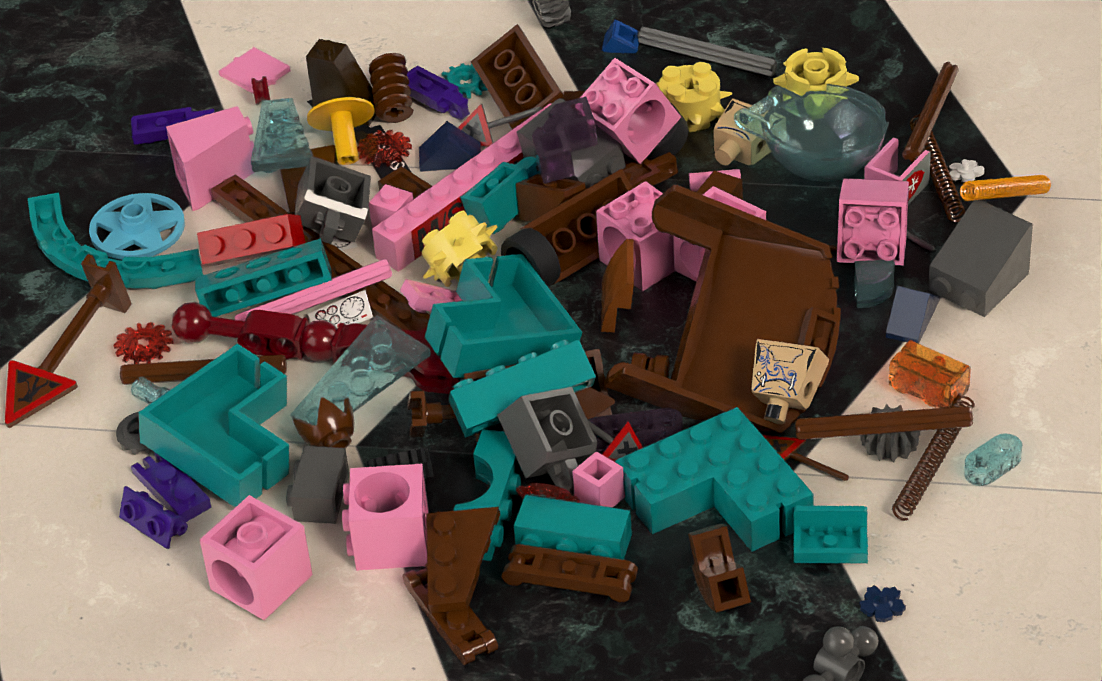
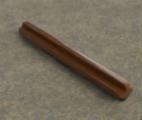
[120,354,287,385]
[795,406,973,440]

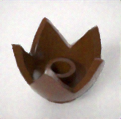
[293,397,355,449]

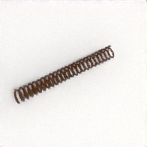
[910,114,966,222]
[892,393,975,521]

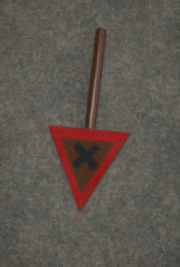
[763,435,849,481]

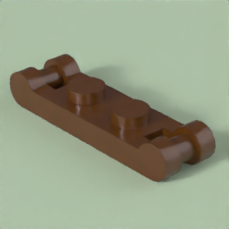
[502,544,638,602]
[403,563,498,665]

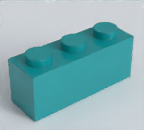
[514,495,632,560]

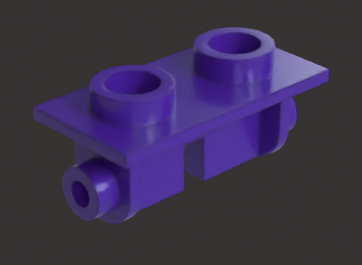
[119,486,188,549]

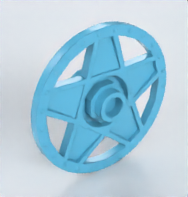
[89,193,185,259]

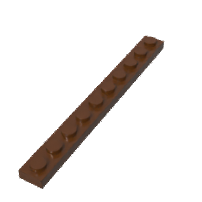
[211,174,430,331]

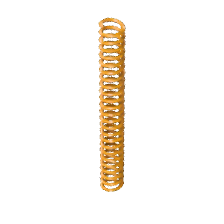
[960,175,1051,201]

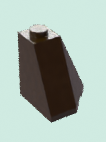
[306,39,376,126]

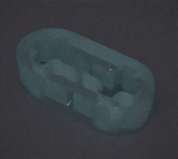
[964,433,1023,486]

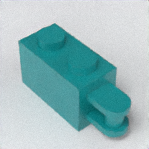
[460,157,542,234]

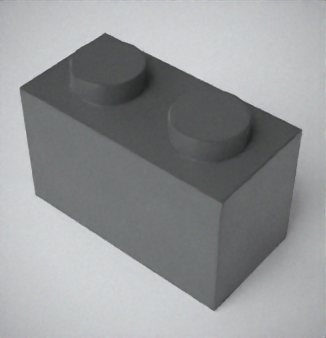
[286,446,349,524]

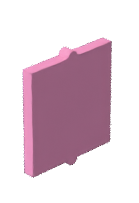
[219,47,291,94]

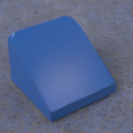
[602,20,639,53]

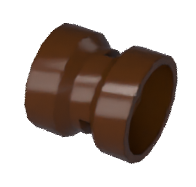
[631,352,670,378]

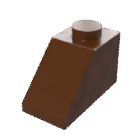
[516,174,586,222]

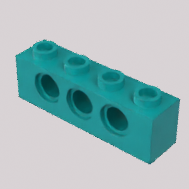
[195,238,332,317]

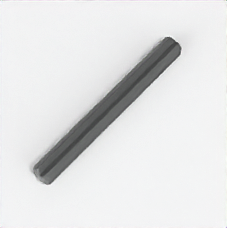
[637,26,777,77]

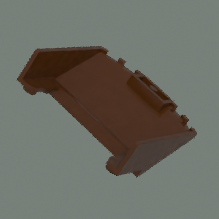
[604,185,841,434]

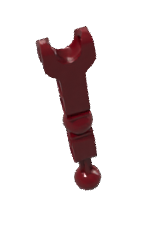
[171,302,461,394]

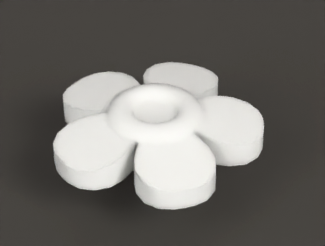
[949,159,985,182]

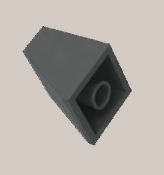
[517,98,626,189]
[929,200,1033,317]

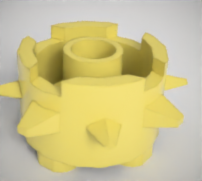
[773,48,859,119]
[656,62,732,132]
[422,210,498,287]

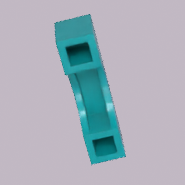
[453,429,522,561]

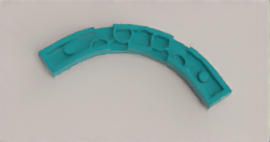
[28,192,203,289]

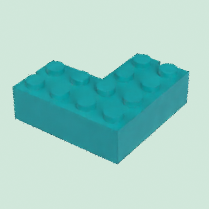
[425,254,582,378]
[139,343,289,507]
[615,407,814,552]

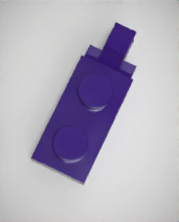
[407,65,470,120]
[131,107,215,145]

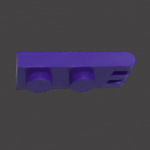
[131,453,212,522]

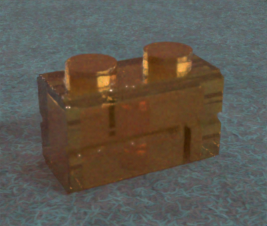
[889,340,971,408]

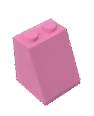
[166,106,258,211]

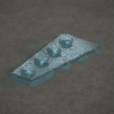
[251,98,313,173]

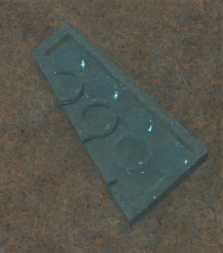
[291,315,431,425]

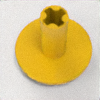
[307,97,374,165]

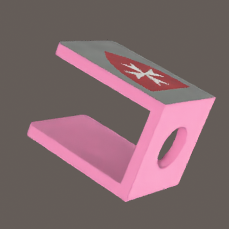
[864,138,931,205]

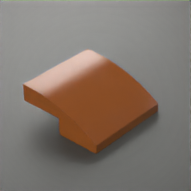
[601,239,634,333]

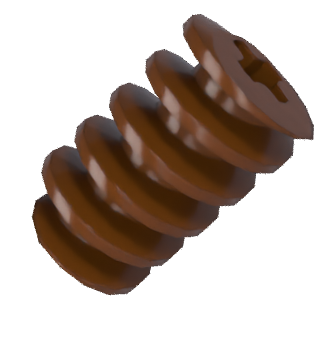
[369,53,414,123]

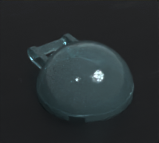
[734,84,889,182]

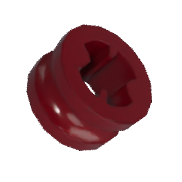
[251,76,271,105]

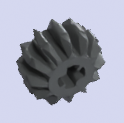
[532,0,571,28]
[860,403,920,462]

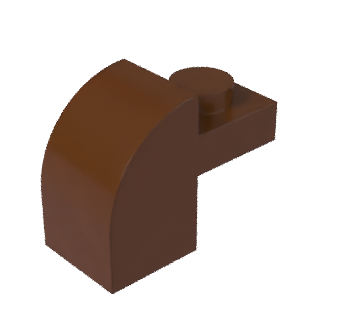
[688,523,751,612]

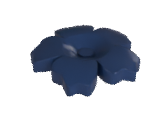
[859,585,906,622]

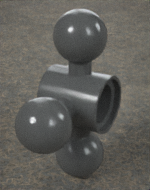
[803,626,878,681]

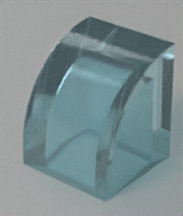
[854,259,895,308]

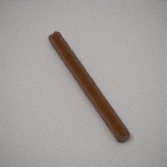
[902,62,959,163]

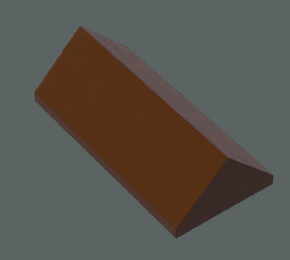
[471,24,564,130]
[520,168,633,285]

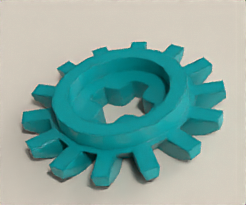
[441,63,488,98]

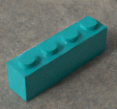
[449,339,596,438]

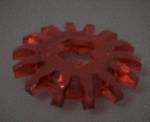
[357,129,412,167]
[114,322,174,364]
[516,483,580,503]

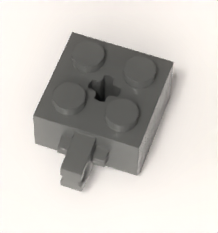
[295,156,371,244]
[497,387,597,494]

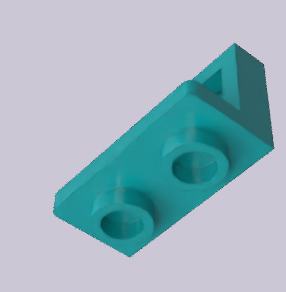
[794,505,868,564]

